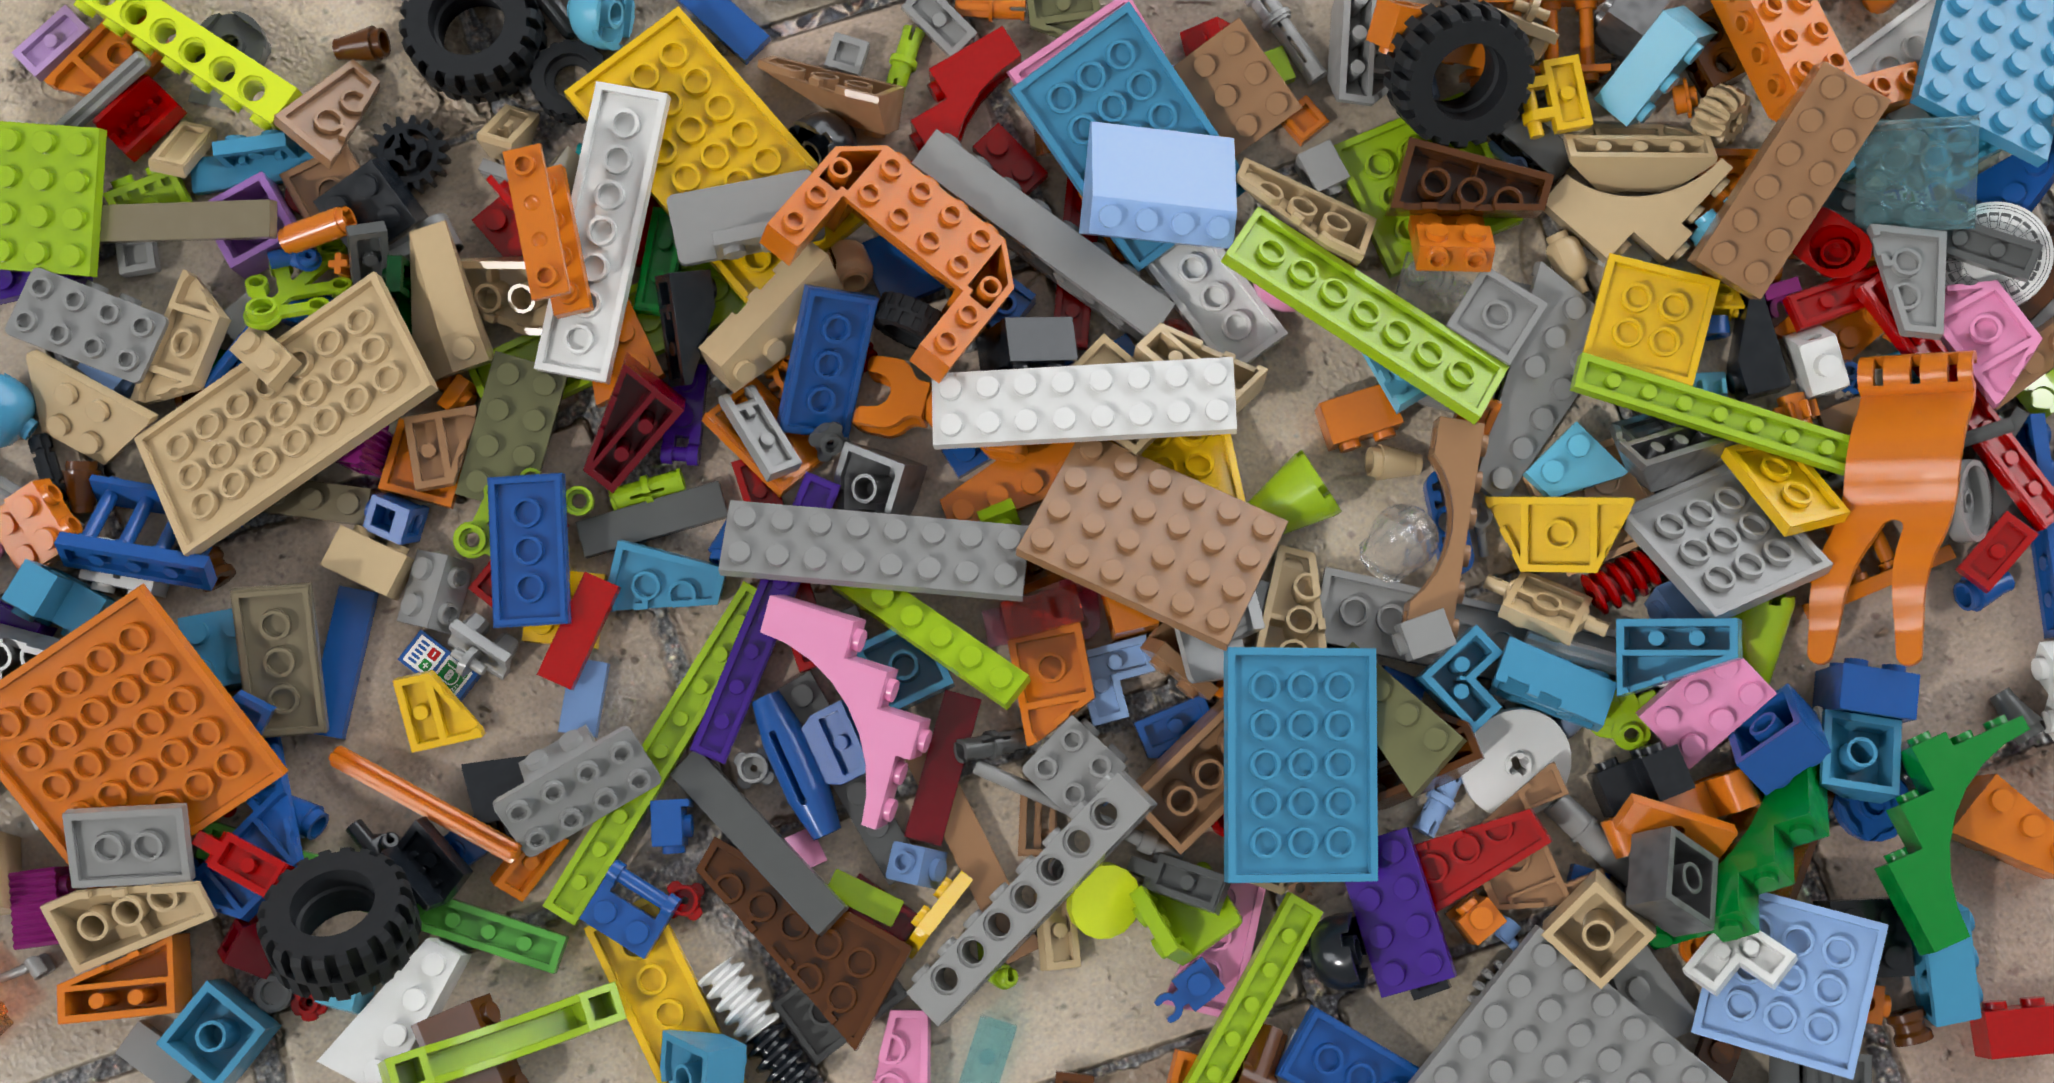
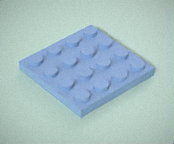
[1691,892,1889,1080]

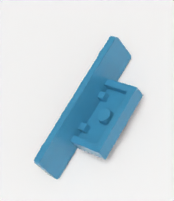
[191,130,314,195]

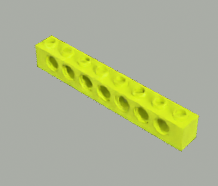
[73,0,303,131]

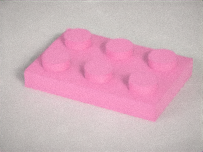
[1635,658,1777,770]

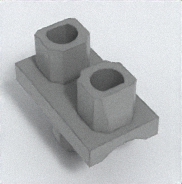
[448,613,518,680]

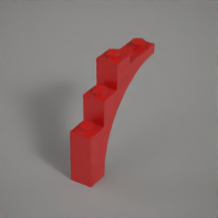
[909,26,1022,163]

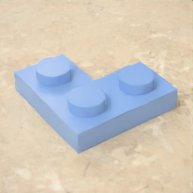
[1087,634,1156,727]

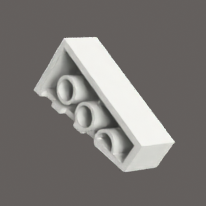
[317,937,472,1083]

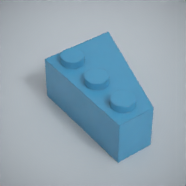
[1616,618,1743,697]
[1909,902,1983,1027]

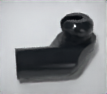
[346,819,400,856]

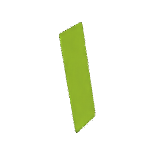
[828,869,904,927]

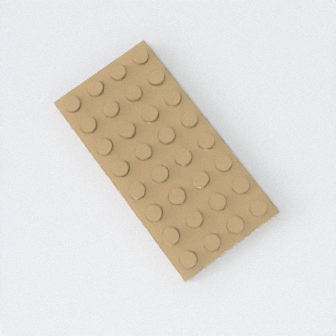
[134,271,439,557]

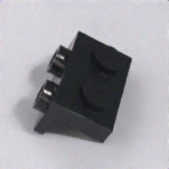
[380,816,474,911]

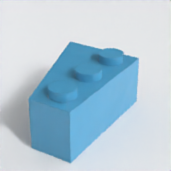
[1488,636,1617,732]

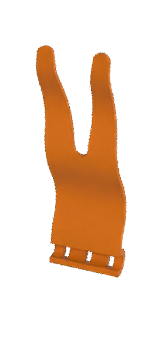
[1807,350,1977,667]

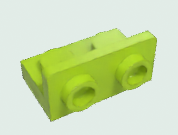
[103,167,193,205]

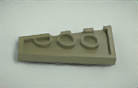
[1347,642,1467,799]

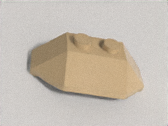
[1563,124,1718,193]

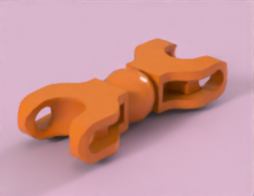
[851,356,1028,463]

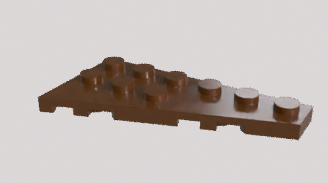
[696,836,914,1051]

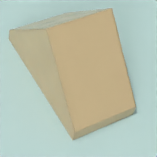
[476,104,540,161]

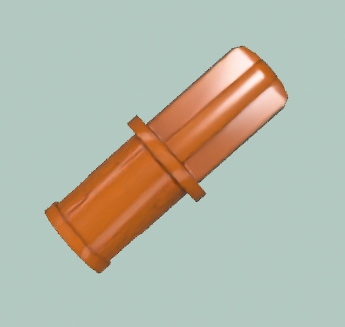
[954,0,1026,22]

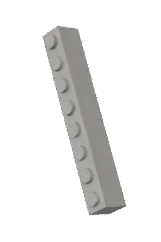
[911,129,1175,343]

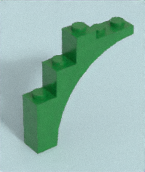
[1874,714,2030,955]
[1648,763,1830,950]

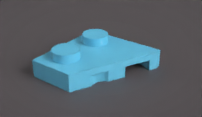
[1522,421,1628,497]

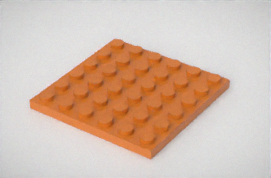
[0,583,289,889]

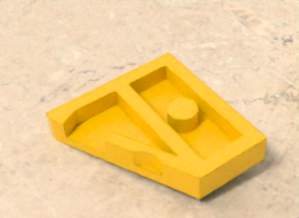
[392,670,486,753]
[906,870,973,959]

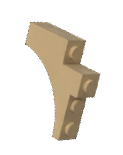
[1544,158,1733,265]

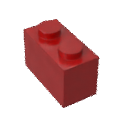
[1970,996,2054,1060]

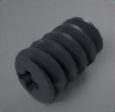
[746,1022,820,1083]

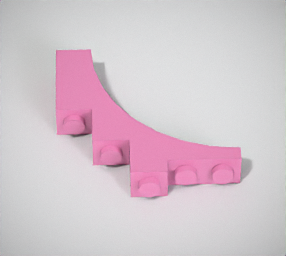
[760,594,932,830]

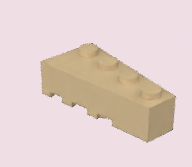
[699,242,844,393]

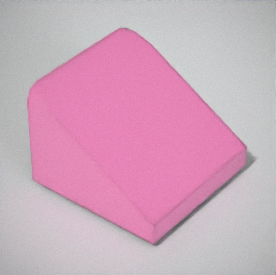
[784,829,828,868]

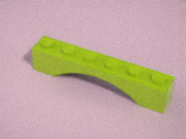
[377,981,627,1083]

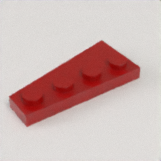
[1415,808,1553,912]

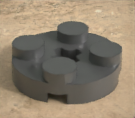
[196,11,272,82]

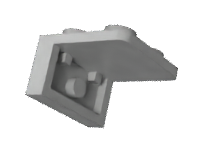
[1022,715,1129,819]

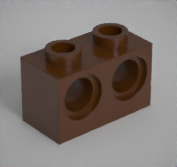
[1685,8,1747,98]

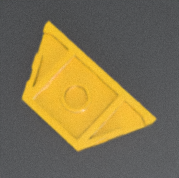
[1485,496,1635,573]

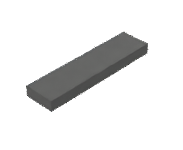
[575,481,728,559]

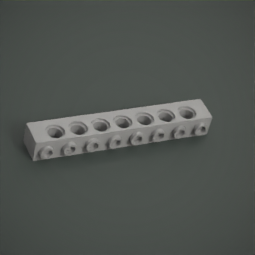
[906,771,1158,1027]

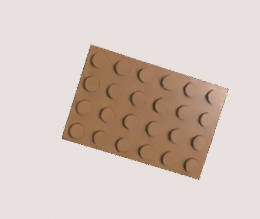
[1016,441,1288,651]

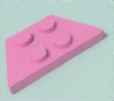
[1940,280,2043,409]

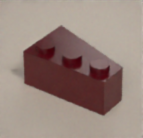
[583,353,686,493]

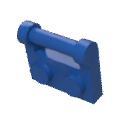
[579,859,682,959]

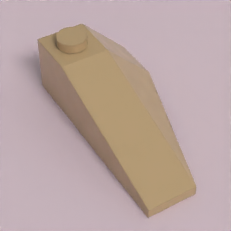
[409,220,494,382]
[1254,544,1327,648]

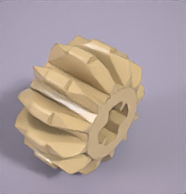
[1690,83,1752,148]

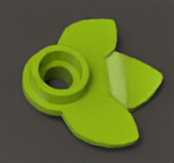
[1591,680,1656,751]

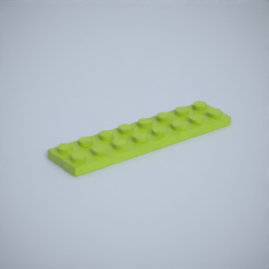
[1221,206,1509,425]

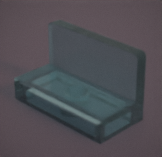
[959,1013,1017,1083]

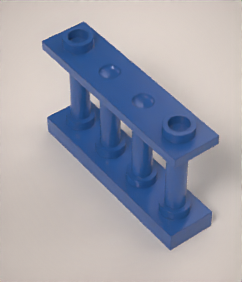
[54,474,243,591]

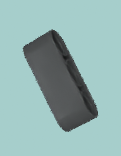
[1488,103,1572,186]

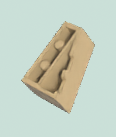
[1133,322,1269,437]

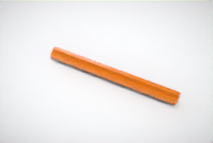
[328,746,522,863]

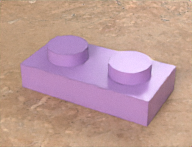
[11,4,92,82]

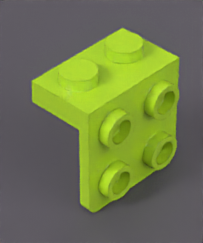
[1129,862,1242,966]

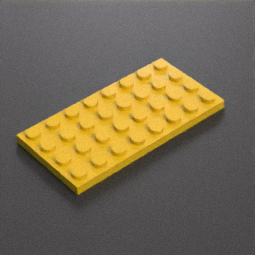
[564,6,864,304]

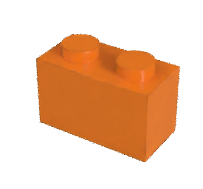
[1314,384,1404,453]

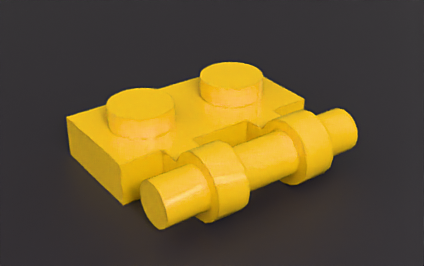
[1521,54,1594,139]

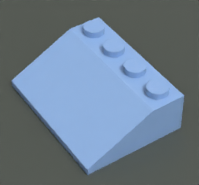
[1079,121,1237,249]

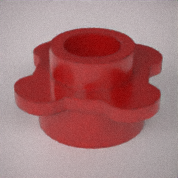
[667,881,705,921]

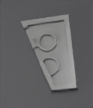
[1866,223,1947,340]

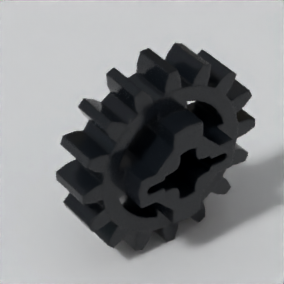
[369,115,451,195]

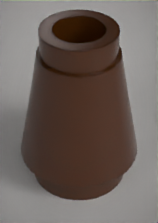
[332,25,391,62]
[61,461,101,513]

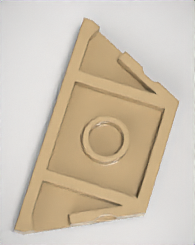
[130,269,231,406]
[26,349,159,465]

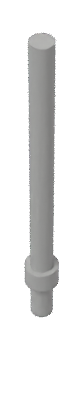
[972,759,1185,860]

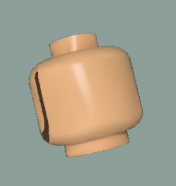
[826,239,873,292]

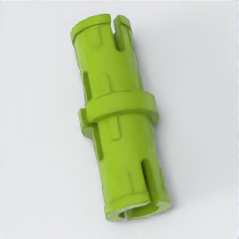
[886,25,925,98]
[608,468,686,510]

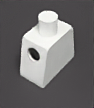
[1782,325,1850,400]

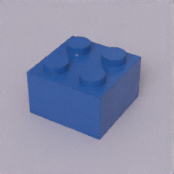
[1812,658,1920,723]
[1728,683,1831,795]

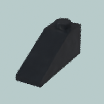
[655,269,717,387]
[1726,293,1791,402]

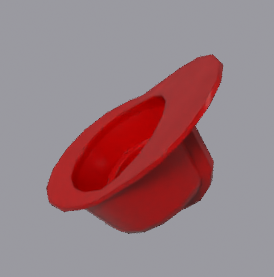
[1792,207,1873,278]

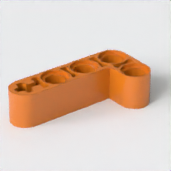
[1600,767,1761,859]

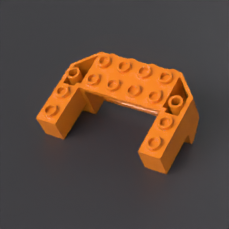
[1710,0,1919,123]
[759,145,1014,384]

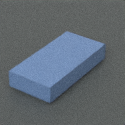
[558,660,610,738]

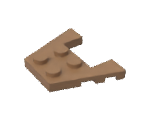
[1480,762,1606,910]

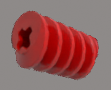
[1581,549,1667,616]

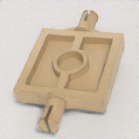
[1483,572,1611,646]

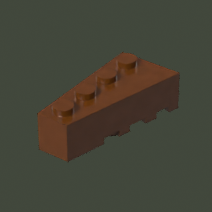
[1385,137,1554,219]

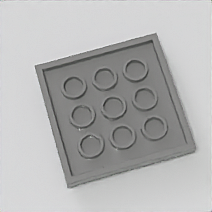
[1622,464,1834,618]

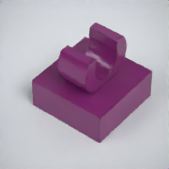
[1764,276,1802,319]

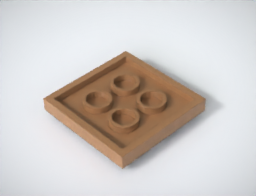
[1173,17,1303,157]

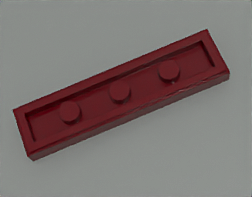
[904,690,982,847]

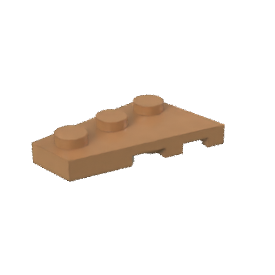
[274,59,380,170]

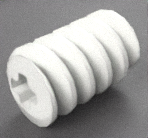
[698,956,780,1042]

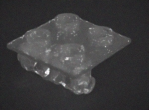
[1395,252,1472,325]

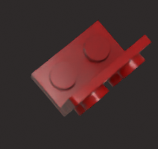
[472,175,523,257]

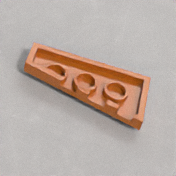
[940,442,1075,521]

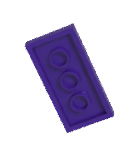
[1345,827,1457,998]

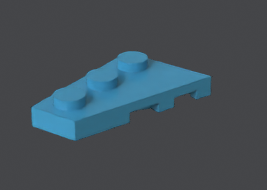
[608,539,726,612]

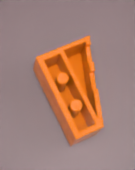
[1366,0,1485,69]
[1951,774,2054,879]

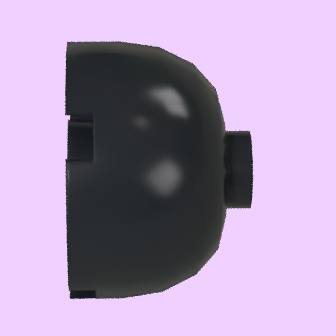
[788,111,858,165]
[1303,912,1368,991]

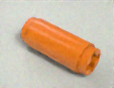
[278,206,357,254]

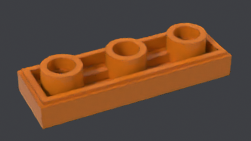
[1612,793,1738,860]

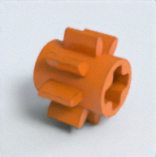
[1772,392,1821,424]

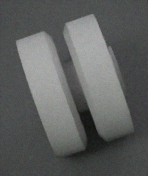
[1943,459,1992,543]

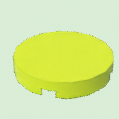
[1066,862,1139,939]

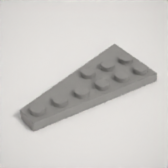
[1478,261,1595,496]

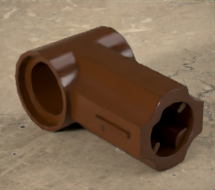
[1231,1023,1288,1083]

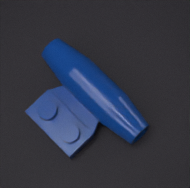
[752,690,866,841]

